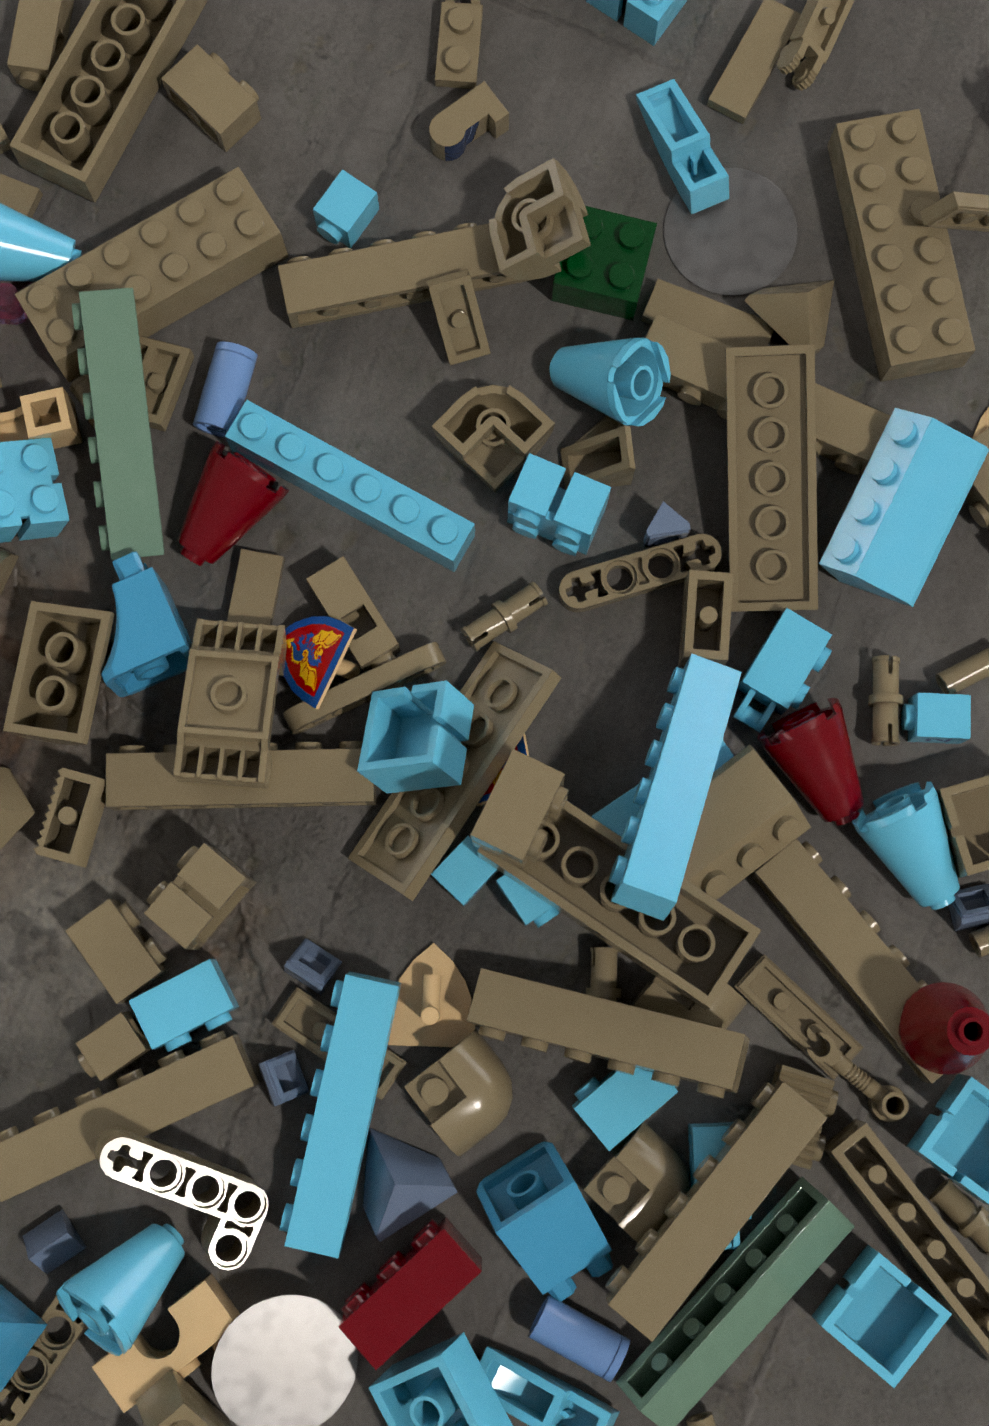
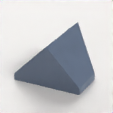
[363,1127,458,1242]

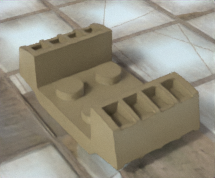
[173,618,287,789]

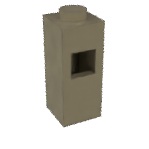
[7,0,74,91]
[306,556,401,673]

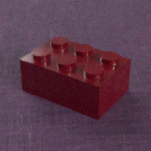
[338,1217,482,1370]

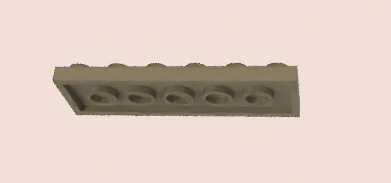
[725,344,818,612]
[348,641,561,901]

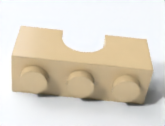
[0,387,82,449]
[92,1273,240,1413]

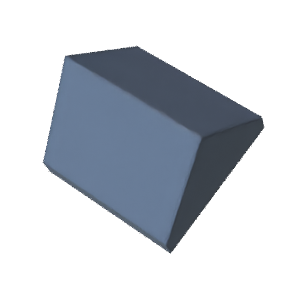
[643,501,691,547]
[948,883,989,931]
[284,938,342,995]
[257,1050,309,1107]
[23,1209,87,1274]

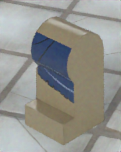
[429,81,509,161]

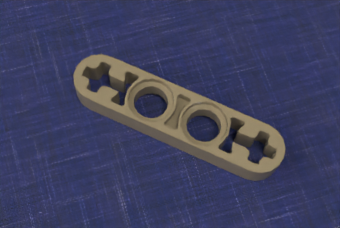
[558,534,722,613]
[283,642,447,734]
[0,1268,87,1426]

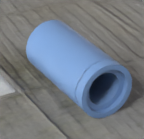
[193,341,258,438]
[528,1295,630,1382]

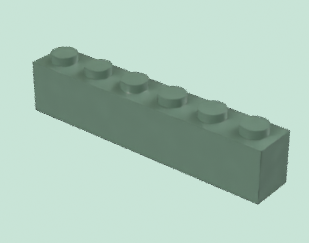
[72,287,165,560]
[616,1177,855,1426]

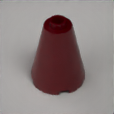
[177,441,289,567]
[757,698,864,826]
[898,982,989,1075]

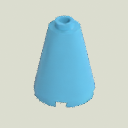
[0,203,82,282]
[549,337,671,426]
[852,781,960,910]
[56,1224,185,1356]

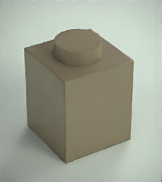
[75,1011,152,1081]

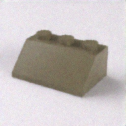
[3,601,115,745]
[684,744,811,900]

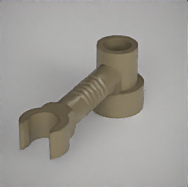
[804,1032,909,1122]

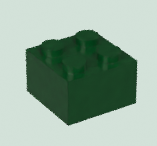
[552,206,657,321]

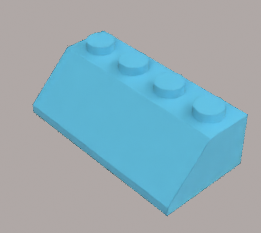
[819,408,989,607]

